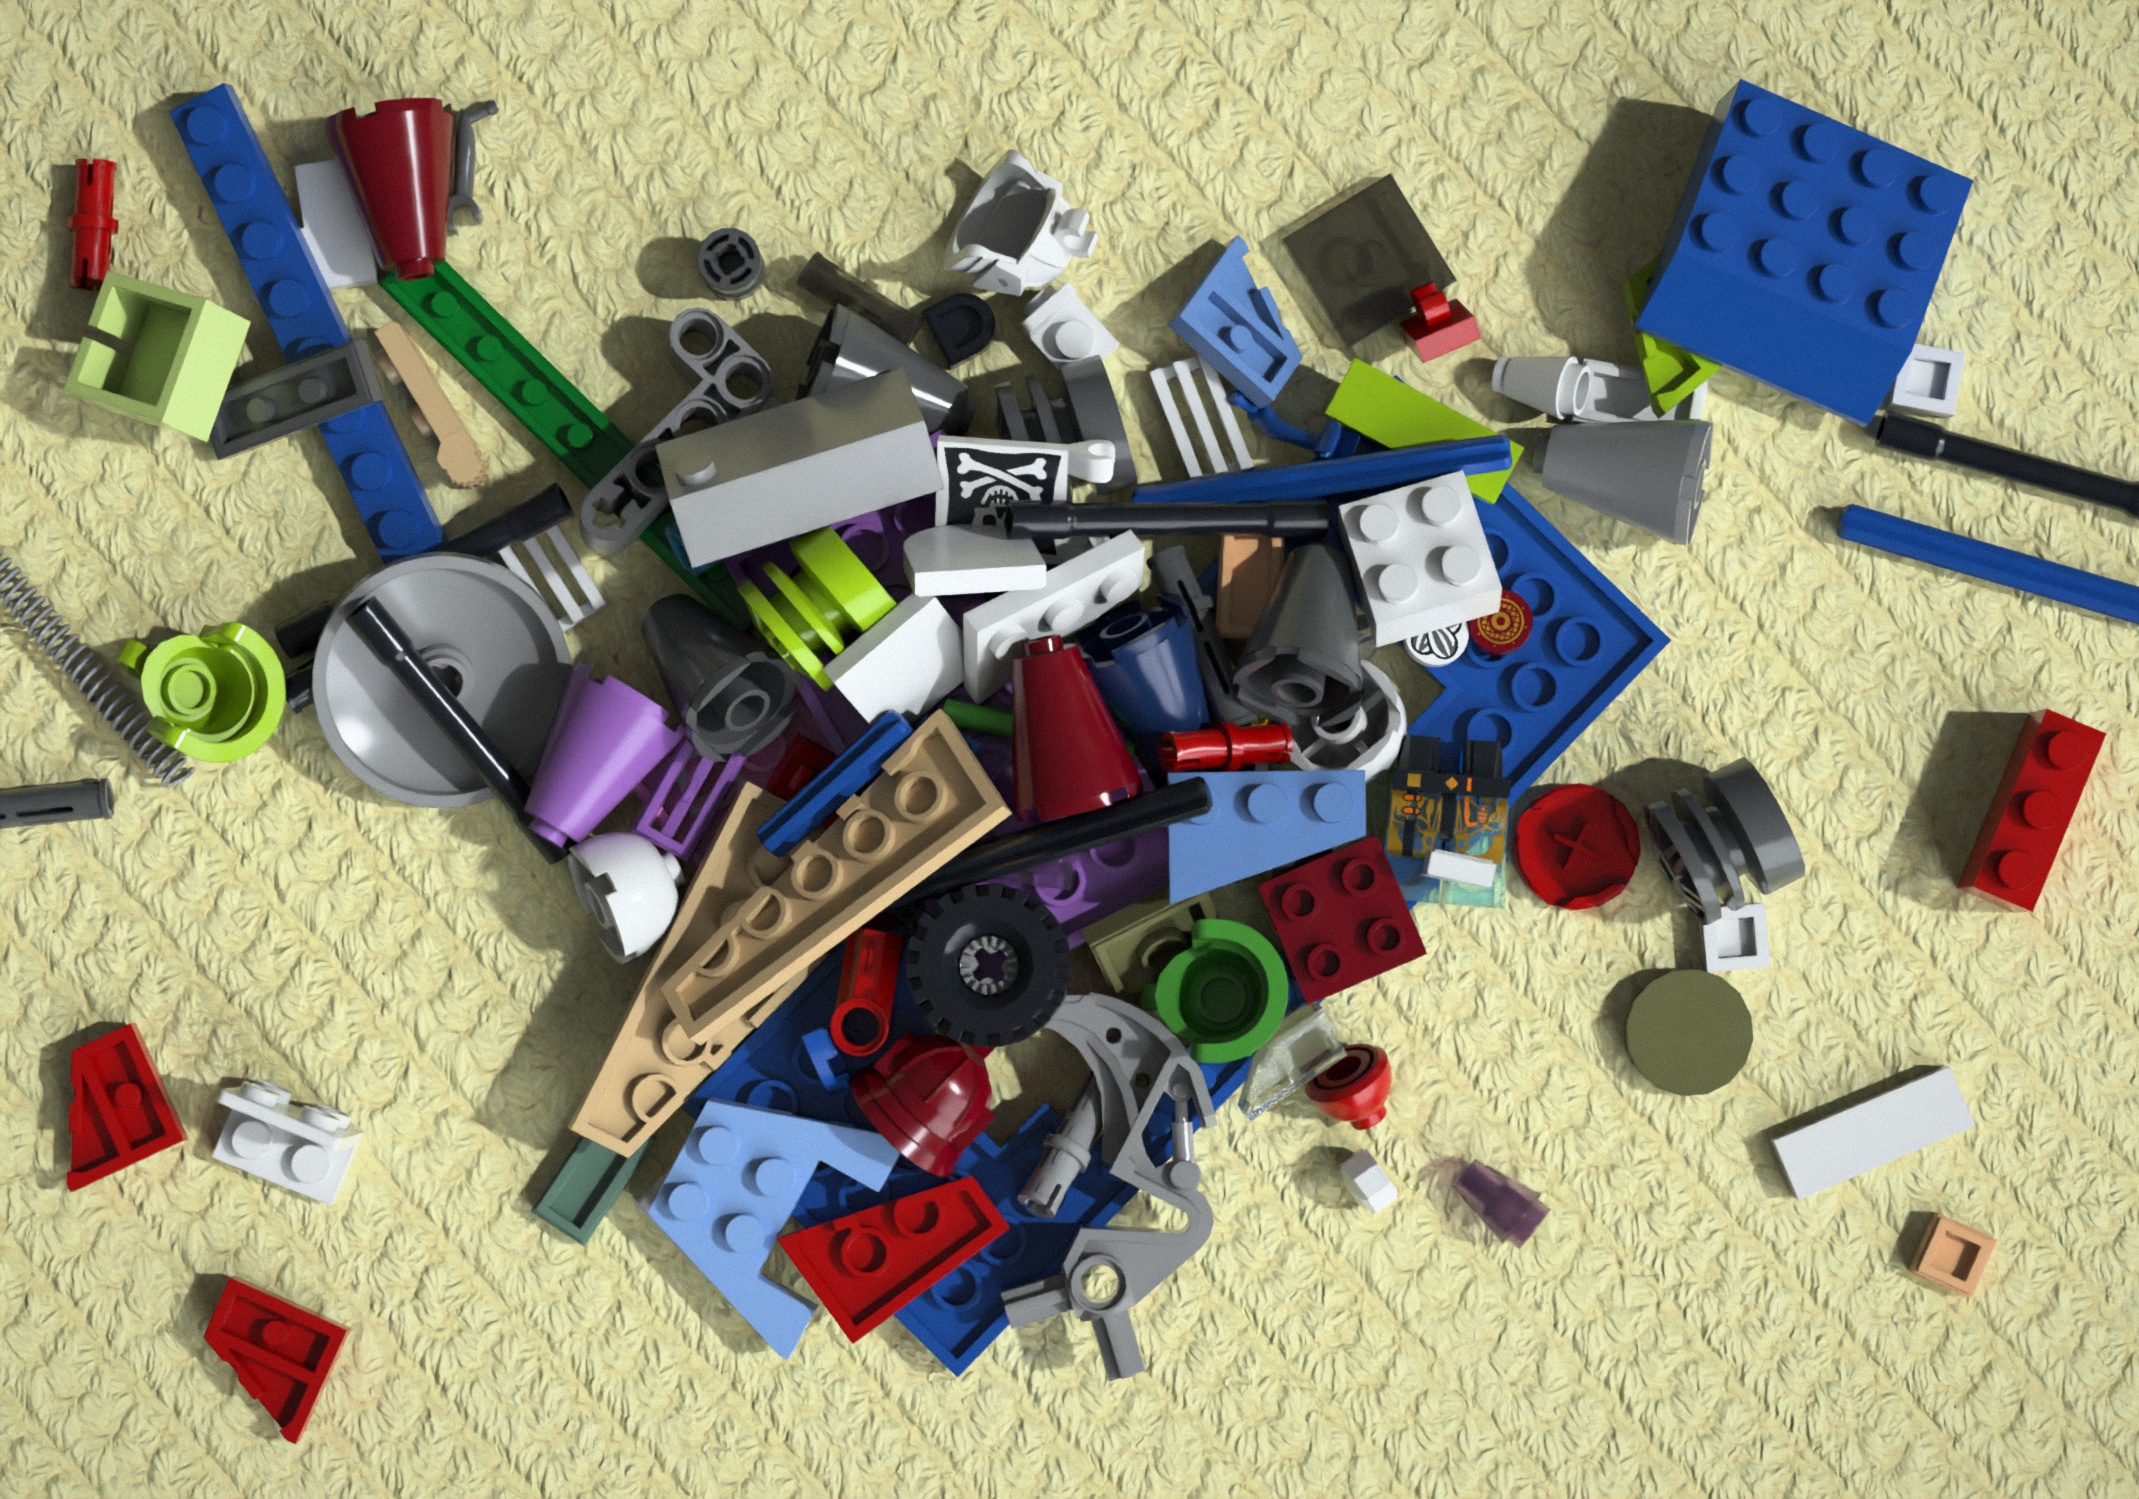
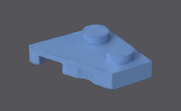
[1167,235,1303,409]

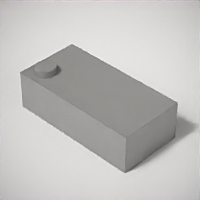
[655,367,945,568]

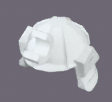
[942,150,1099,296]

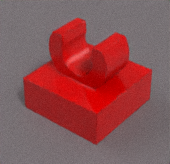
[1399,281,1482,363]
[765,733,837,801]

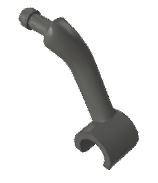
[447,100,499,236]

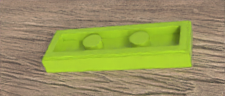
[1324,357,1524,506]

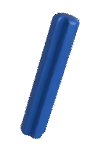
[756,710,915,858]

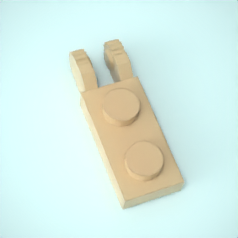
[374,321,489,490]

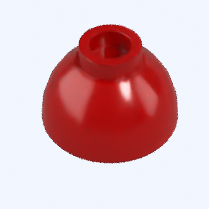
[1305,1044,1392,1130]

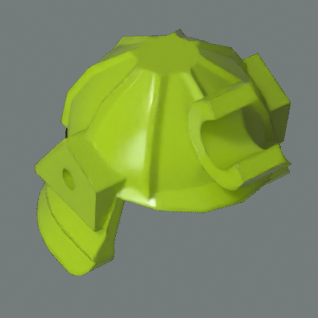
[117,622,286,763]

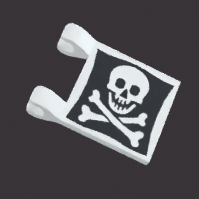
[935,435,1115,565]

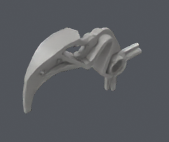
[1000,992,1218,1381]

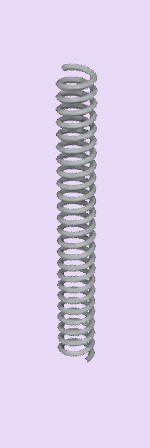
[0,548,196,788]

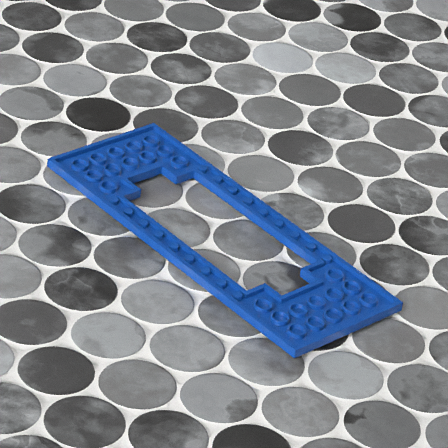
[682,375,1671,1378]

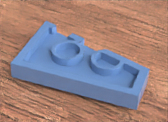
[1167,770,1366,905]

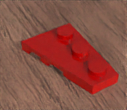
[776,1174,1010,1344]

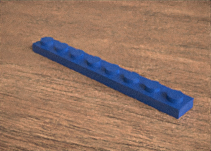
[169,83,448,565]

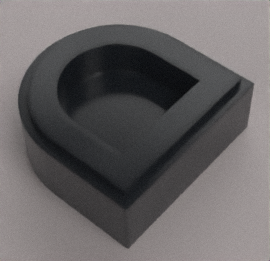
[921,293,996,370]

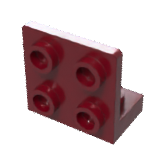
[1258,835,1427,1005]

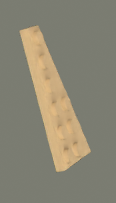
[567,781,837,1158]

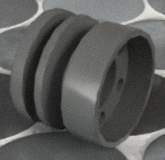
[994,354,1137,503]
[1643,757,1805,925]

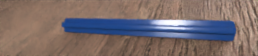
[1132,434,1512,503]
[1837,504,2139,624]

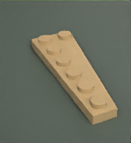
[660,709,1013,1046]

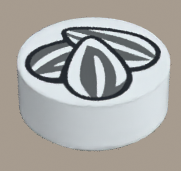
[1403,621,1469,667]

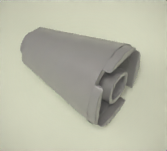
[1532,419,1714,546]

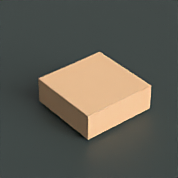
[1908,1212,1997,1298]

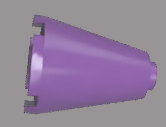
[524,661,686,848]

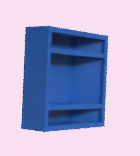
[1633,79,1973,427]

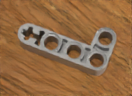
[579,307,773,555]

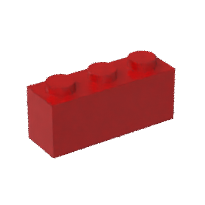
[1956,709,2106,913]

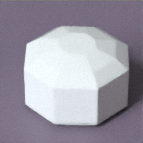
[1340,1148,1399,1213]

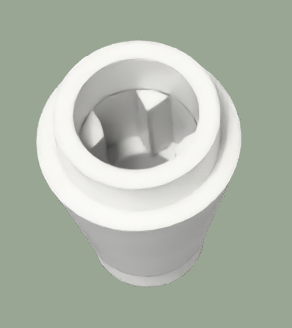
[1492,355,1592,419]

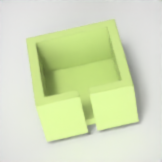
[63,271,251,442]

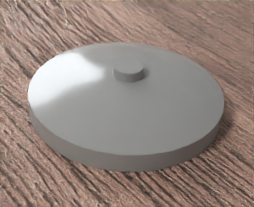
[312,552,572,808]

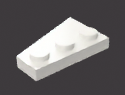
[963,529,1145,705]

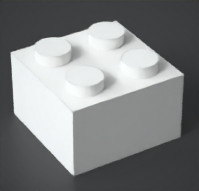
[1338,470,1502,648]

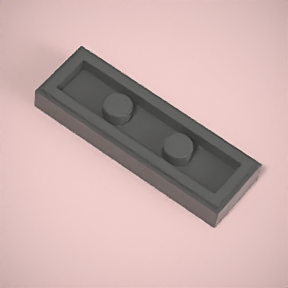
[210,339,385,460]

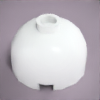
[1283,659,1407,784]
[567,831,685,965]

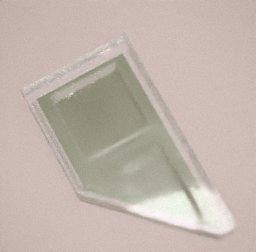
[1237,1002,1347,1121]

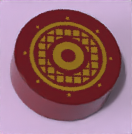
[1467,589,1533,656]

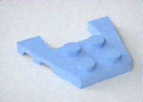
[648,1097,901,1360]

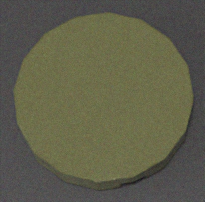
[1623,969,1753,1096]

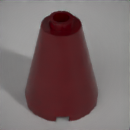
[324,98,454,282]
[1012,634,1144,821]

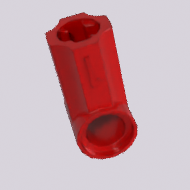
[830,927,905,1056]

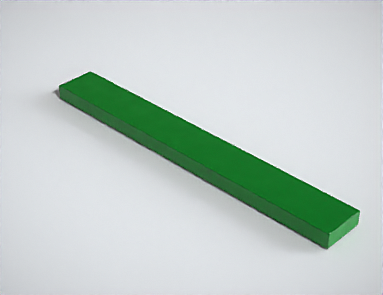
[377,261,754,632]

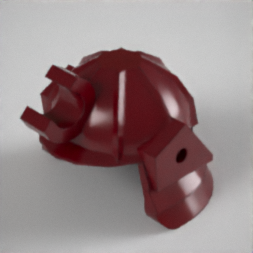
[849,1030,996,1177]

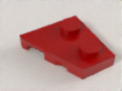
[66,1023,189,1193]
[203,1276,351,1444]

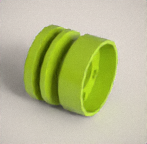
[736,525,898,692]

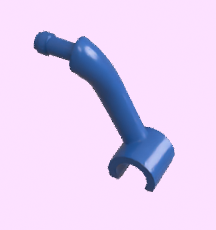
[1228,390,1361,460]

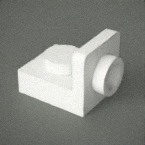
[1021,282,1120,374]

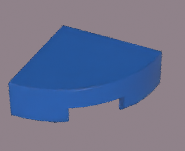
[801,1026,850,1094]

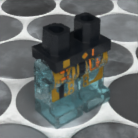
[1381,735,1511,909]

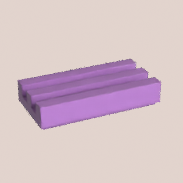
[631,735,748,862]

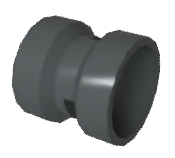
[698,228,765,301]

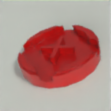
[1511,783,1641,911]

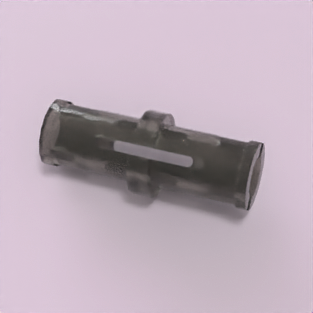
[796,251,925,347]

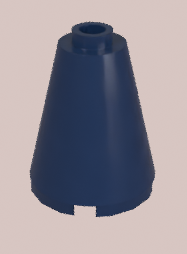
[1075,593,1211,776]

